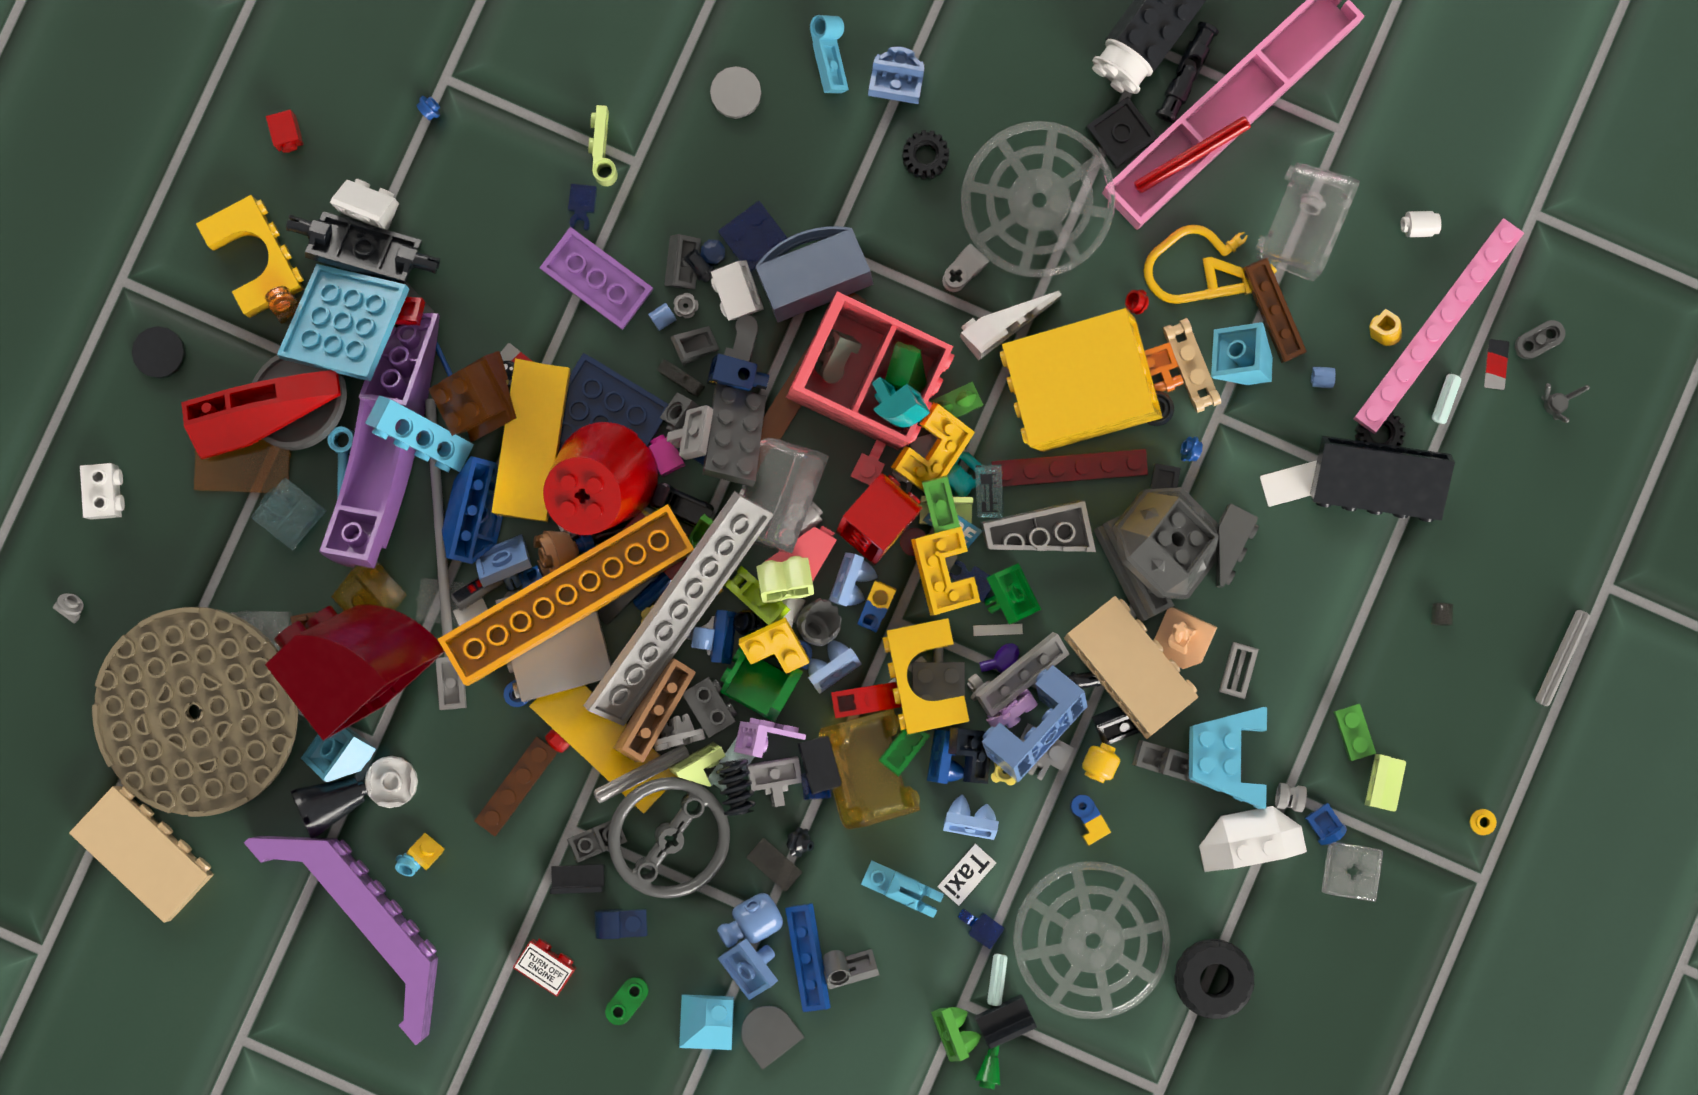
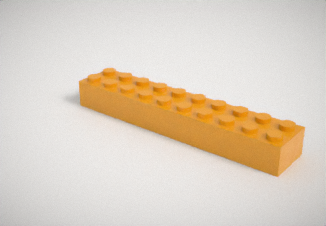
[438,504,694,686]

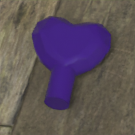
[979,643,1020,673]

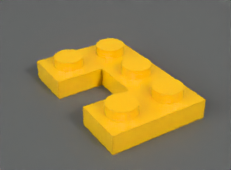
[891,402,975,493]
[911,526,981,616]

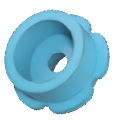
[395,853,421,877]

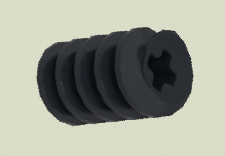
[716,759,756,816]

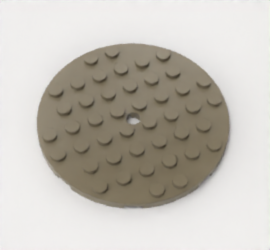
[92,607,298,817]

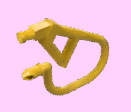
[1144,225,1277,304]

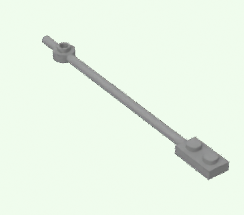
[419,399,467,710]

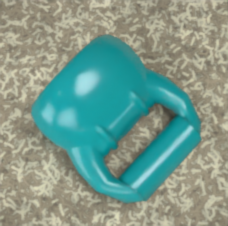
[947,452,986,497]

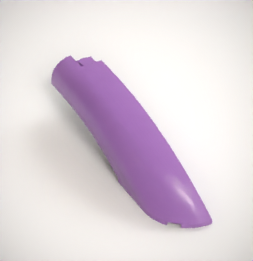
[319,313,440,568]

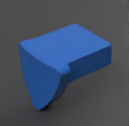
[1305,803,1347,845]

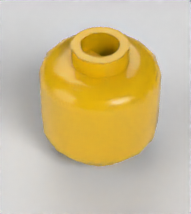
[1082,743,1120,783]

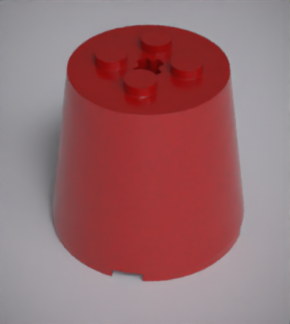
[543,422,658,535]

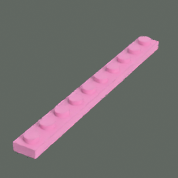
[1353,218,1524,434]

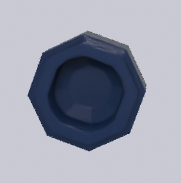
[701,239,726,265]

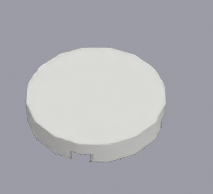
[364,756,418,808]

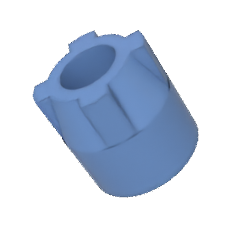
[648,303,677,331]
[1311,367,1335,388]
[691,627,715,650]

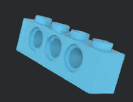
[365,395,474,473]

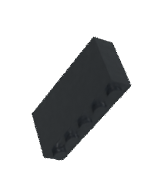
[1310,436,1455,522]

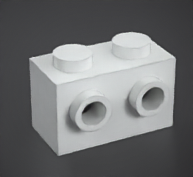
[711,261,764,321]
[80,463,125,520]

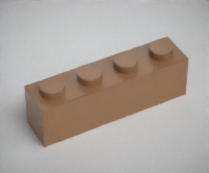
[613,658,696,763]

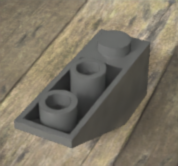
[1216,504,1259,588]

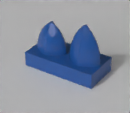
[927,729,964,784]

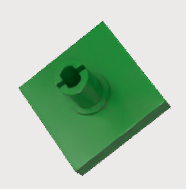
[985,563,1041,625]

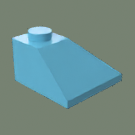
[1211,322,1273,385]
[301,727,376,782]
[679,994,734,1050]

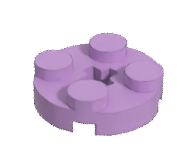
[986,689,1038,728]

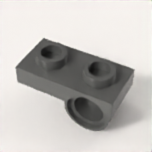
[822,949,879,990]

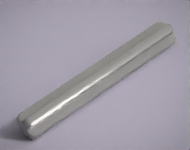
[1535,610,1590,706]
[594,745,689,803]

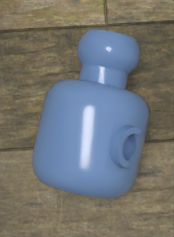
[717,893,783,948]

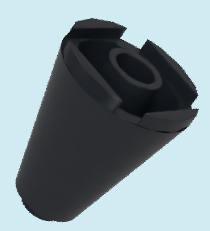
[291,777,368,839]

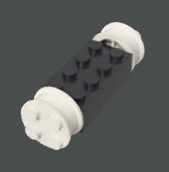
[1092,0,1206,94]

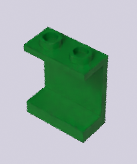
[720,647,803,723]

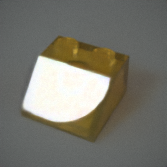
[331,562,407,611]

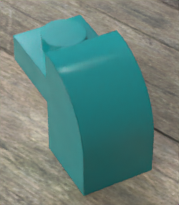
[872,377,930,428]

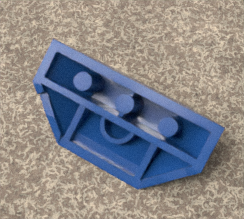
[442,456,503,564]

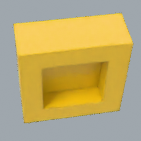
[406,833,445,870]

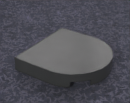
[741,1005,805,1070]

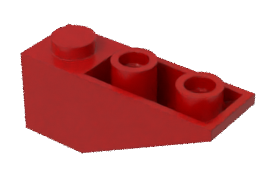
[831,680,909,718]

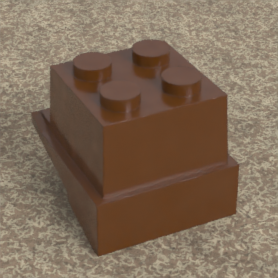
[428,351,517,443]

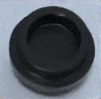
[733,609,757,635]

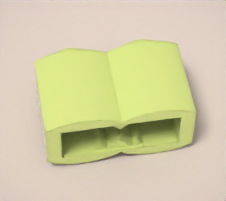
[756,556,814,603]

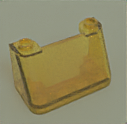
[819,709,920,829]

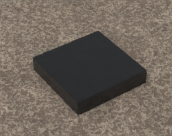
[1086,96,1158,169]

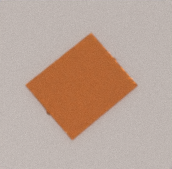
[194,439,291,494]

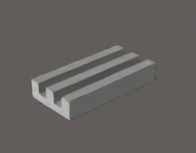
[1219,642,1259,699]

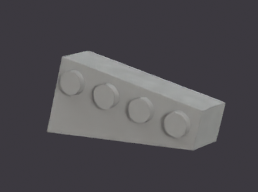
[980,500,1096,552]

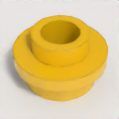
[1470,809,1497,835]

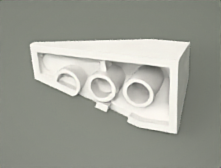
[960,291,1062,361]

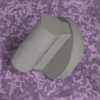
[53,593,84,623]

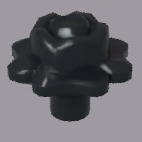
[786,827,814,858]

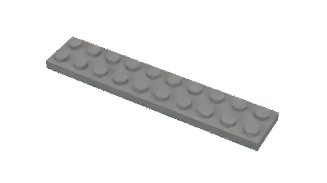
[583,492,774,726]

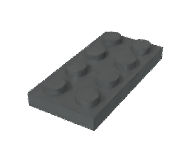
[702,384,766,487]

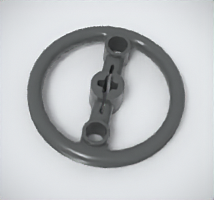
[608,777,730,898]

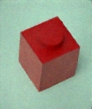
[266,109,304,153]

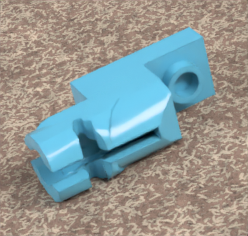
[861,860,944,918]

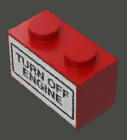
[513,938,576,997]

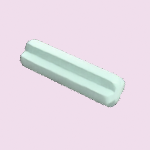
[1432,374,1461,424]
[987,954,1008,1006]

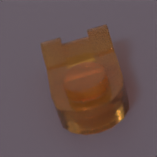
[265,286,300,324]

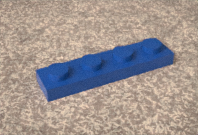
[785,903,831,1012]

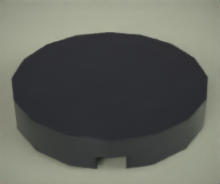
[132,326,186,379]

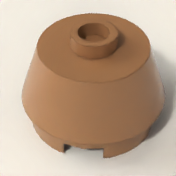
[534,531,579,577]

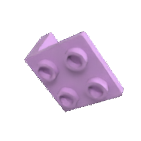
[734,718,806,758]

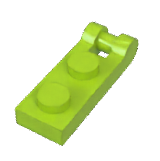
[724,566,790,625]

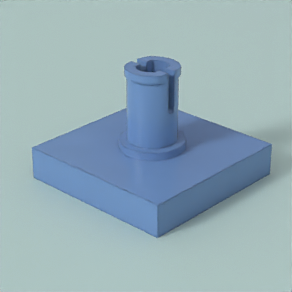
[475,534,532,590]
[717,939,778,1000]

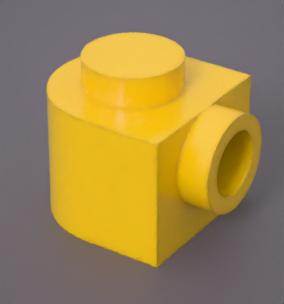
[1369,309,1402,346]

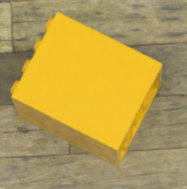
[1000,308,1163,452]

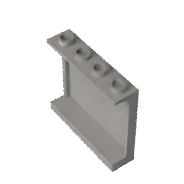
[495,597,612,703]

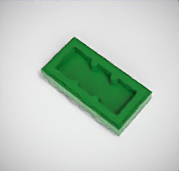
[877,729,931,777]

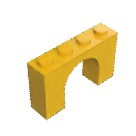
[196,195,304,318]
[882,618,969,734]

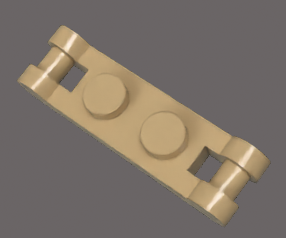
[1162,318,1221,413]

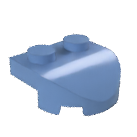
[868,47,924,104]

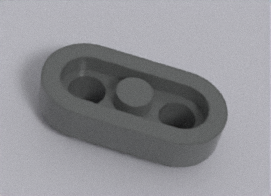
[1515,320,1565,360]

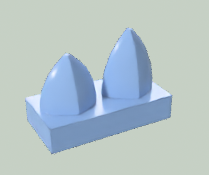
[829,552,878,606]
[808,640,862,694]
[943,794,999,840]

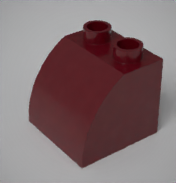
[265,604,445,741]

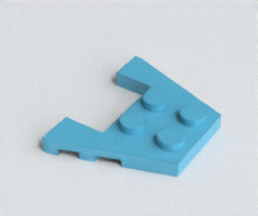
[1189,707,1267,809]

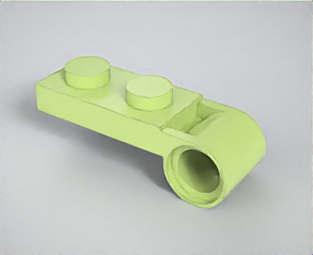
[588,105,618,186]

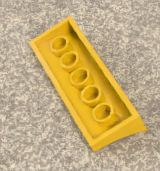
[492,358,571,522]
[529,685,678,814]

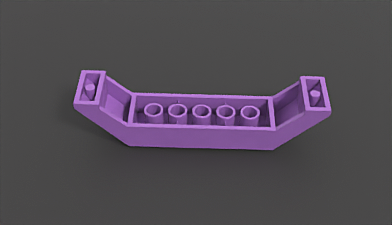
[244,836,438,1045]

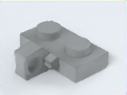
[667,405,713,460]
[746,756,802,807]

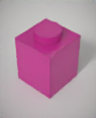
[648,435,686,477]

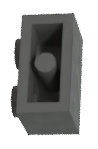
[683,677,738,738]

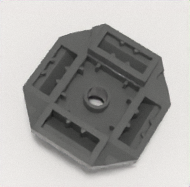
[1112,487,1218,599]

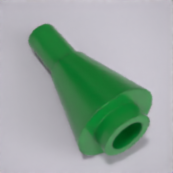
[975,1045,1000,1089]

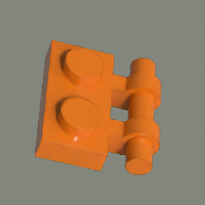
[1145,342,1184,392]

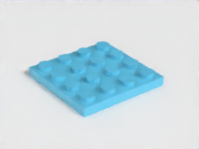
[277,264,410,381]

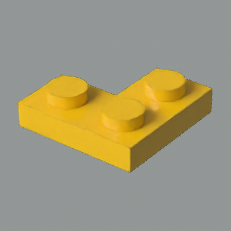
[739,617,809,674]

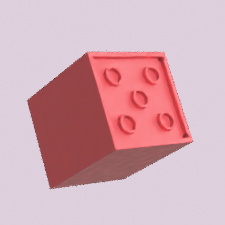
[786,291,954,450]

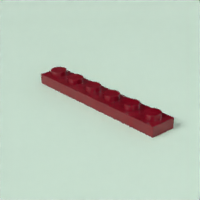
[991,449,1148,488]

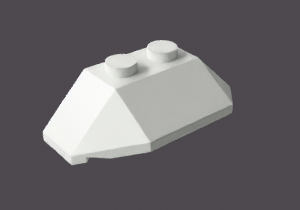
[1199,806,1307,872]

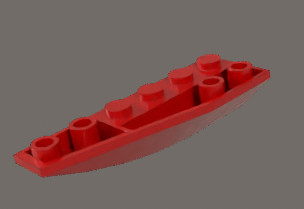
[181,370,341,459]

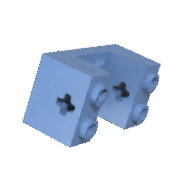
[982,665,1088,782]

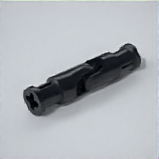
[1155,22,1219,124]

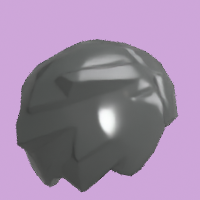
[796,598,842,646]

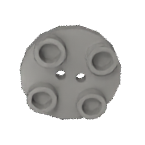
[654,714,705,752]

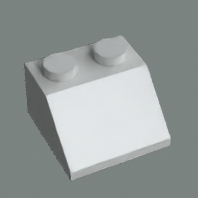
[330,179,399,230]

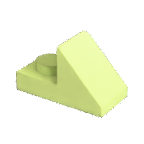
[669,742,726,787]

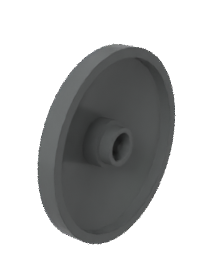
[252,355,347,450]

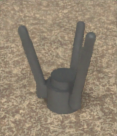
[1541,383,1590,423]

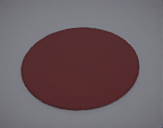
[900,528,926,556]

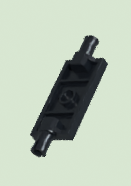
[286,211,441,284]

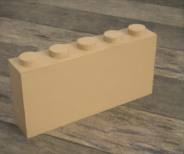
[1064,596,1198,739]
[69,786,214,923]

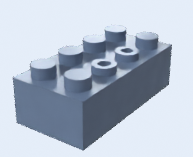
[755,226,874,323]

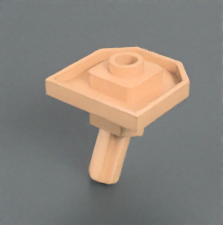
[1154,607,1217,669]

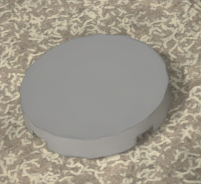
[710,66,762,119]

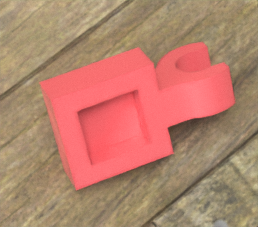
[851,440,886,486]

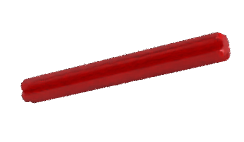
[1134,116,1251,193]

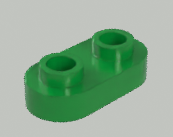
[605,977,649,1025]

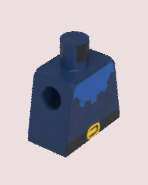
[707,354,769,391]

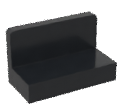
[550,864,605,894]
[974,994,1037,1049]

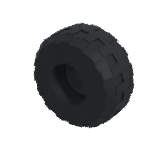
[1174,939,1255,1019]

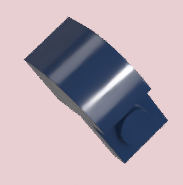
[594,909,648,939]

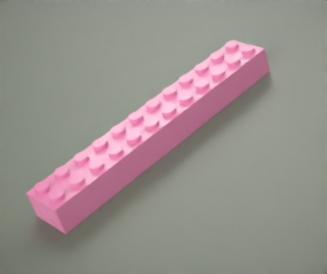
[1102,0,1364,230]

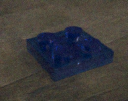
[718,201,787,272]

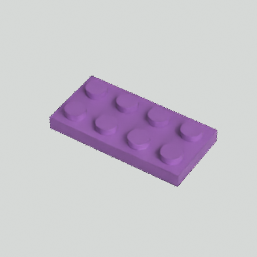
[540,227,654,330]

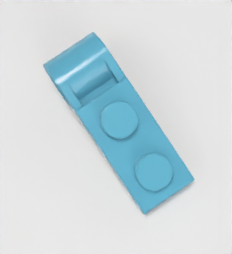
[810,15,849,93]

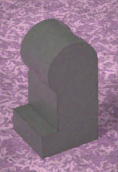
[724,315,758,362]

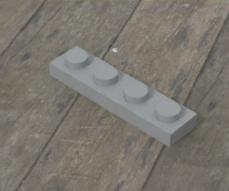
[975,632,1069,717]

